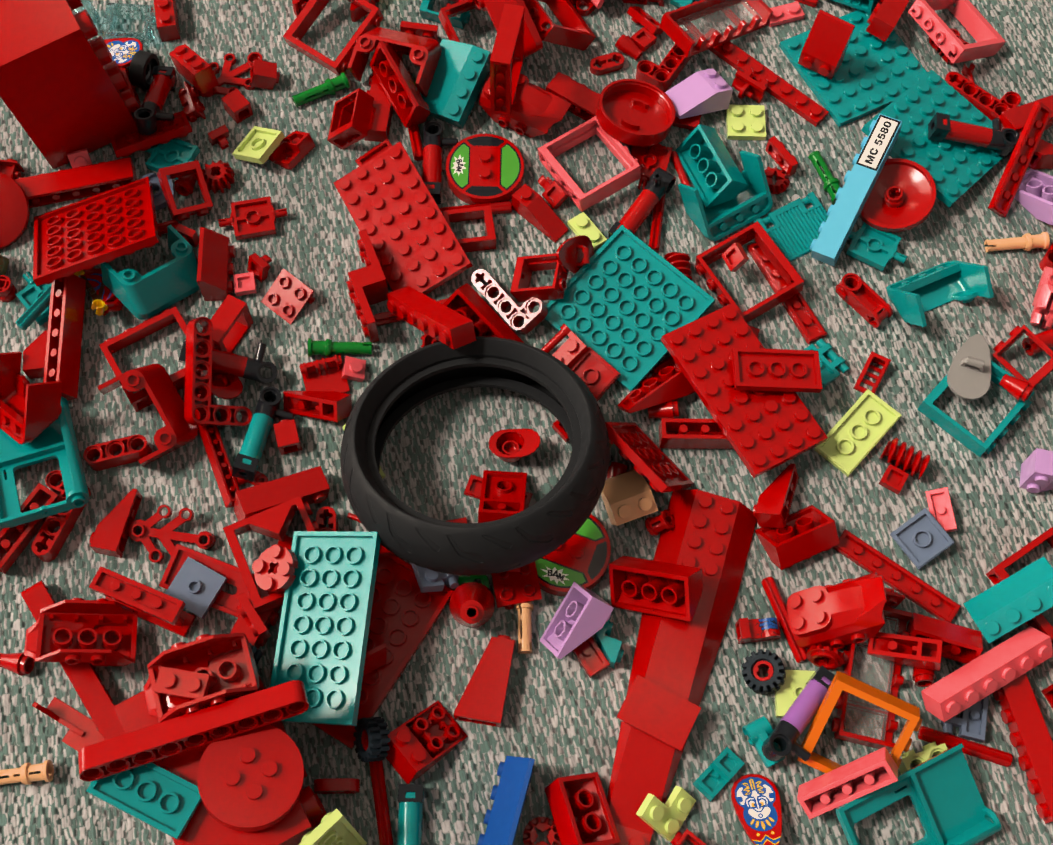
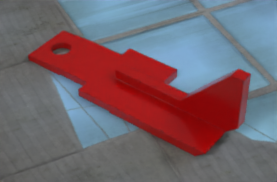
[32,697,104,752]

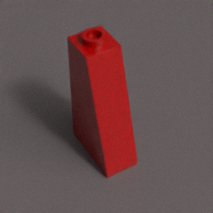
[454,635,515,728]

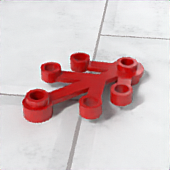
[197,52,263,97]
[128,505,216,563]

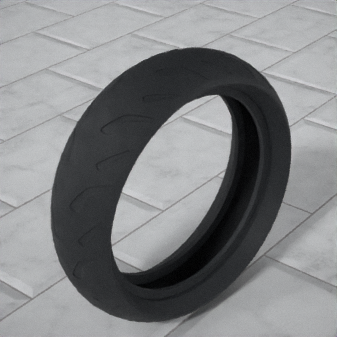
[340,336,610,576]

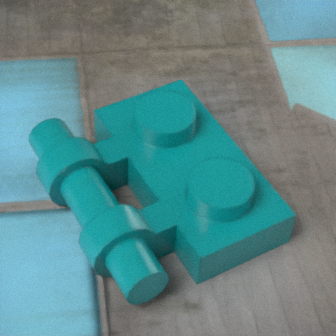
[804,338,850,388]

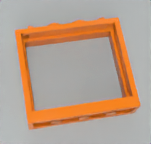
[797,671,922,773]

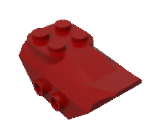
[479,73,572,138]
[787,572,887,649]
[24,598,138,666]
[143,633,259,723]

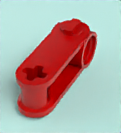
[835,273,893,328]

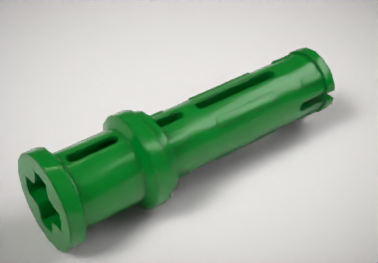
[292,72,350,107]
[808,151,841,205]
[308,338,372,357]

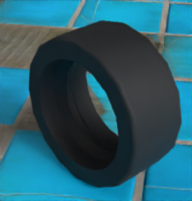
[129,50,160,90]

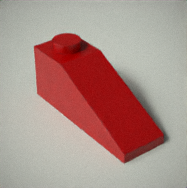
[512,184,569,243]
[283,391,352,422]
[753,463,799,528]
[89,488,143,558]
[867,632,943,671]

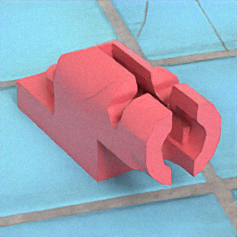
[1030,266,1053,329]

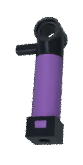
[762,665,835,762]

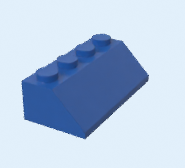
[477,756,535,845]

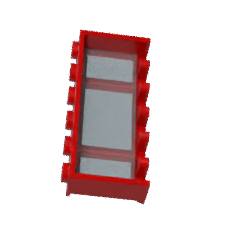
[659,0,773,58]
[831,606,912,752]

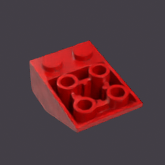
[386,701,468,784]

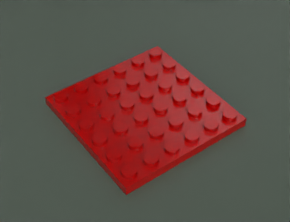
[33,177,159,286]

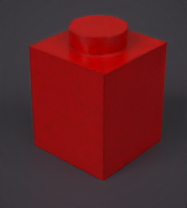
[250,59,280,90]
[221,89,253,124]
[273,419,302,455]

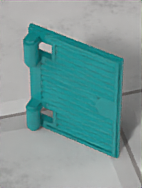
[754,192,828,262]

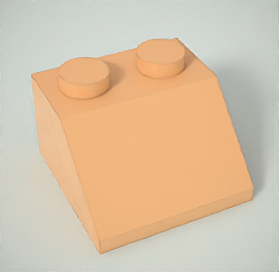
[601,469,658,526]

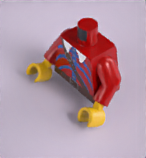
[74,267,124,316]

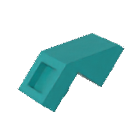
[595,614,624,668]

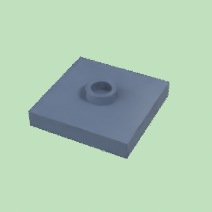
[890,508,955,570]
[165,557,228,619]

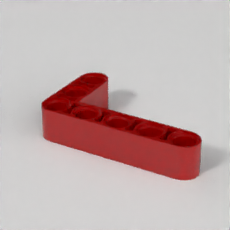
[184,317,252,427]

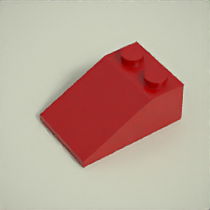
[798,9,855,80]

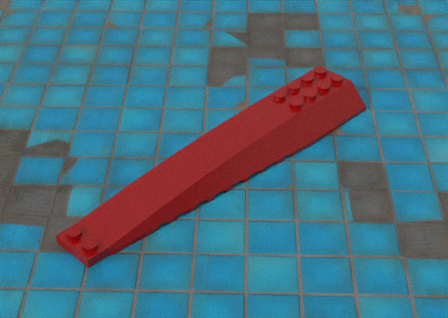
[607,489,757,845]

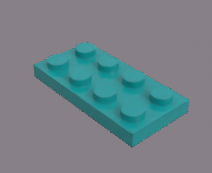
[86,762,202,840]

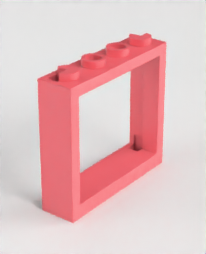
[908,0,1006,64]
[538,116,642,212]

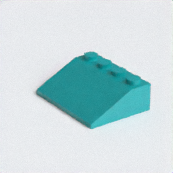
[420,39,492,129]

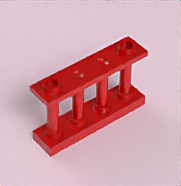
[89,566,196,637]

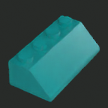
[675,124,748,208]
[964,556,1053,643]

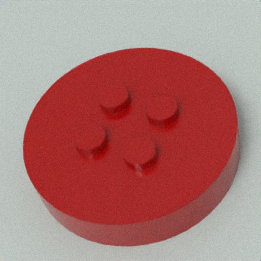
[197,725,304,832]

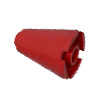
[449,582,495,627]

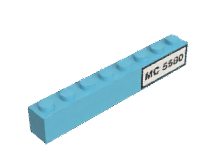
[810,114,902,266]

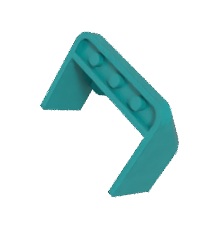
[678,150,773,241]
[101,225,200,320]
[886,260,994,327]

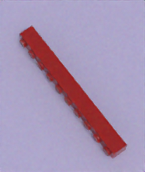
[194,387,239,508]

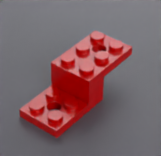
[346,229,388,343]
[478,470,527,572]

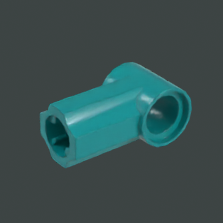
[742,716,785,768]

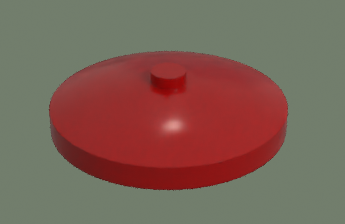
[859,158,936,232]
[0,172,30,249]

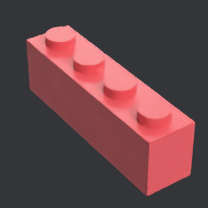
[797,747,898,819]

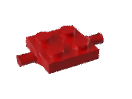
[631,143,672,190]
[218,196,288,240]

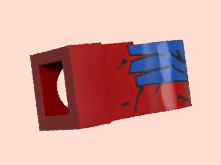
[735,618,781,644]

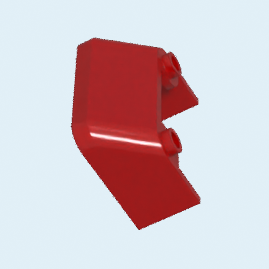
[469,0,543,59]
[347,27,442,97]
[0,351,62,444]
[97,364,198,467]

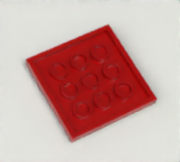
[605,422,693,493]

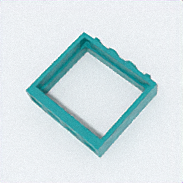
[917,360,1035,457]

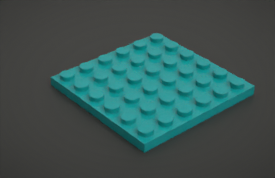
[779,6,928,127]
[861,69,1015,208]
[544,225,715,392]

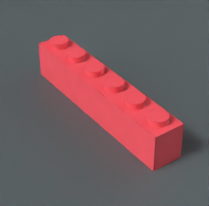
[921,626,1053,722]

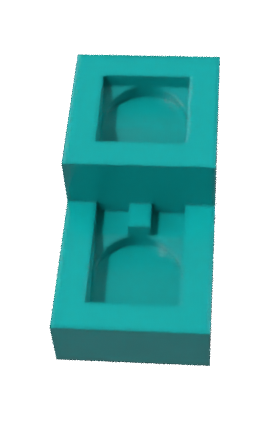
[693,747,745,801]

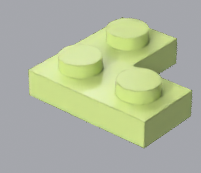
[567,212,607,250]
[636,786,696,842]

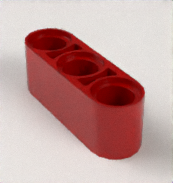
[83,434,152,471]

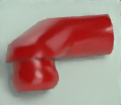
[236,471,268,486]

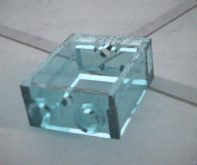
[100,2,157,47]

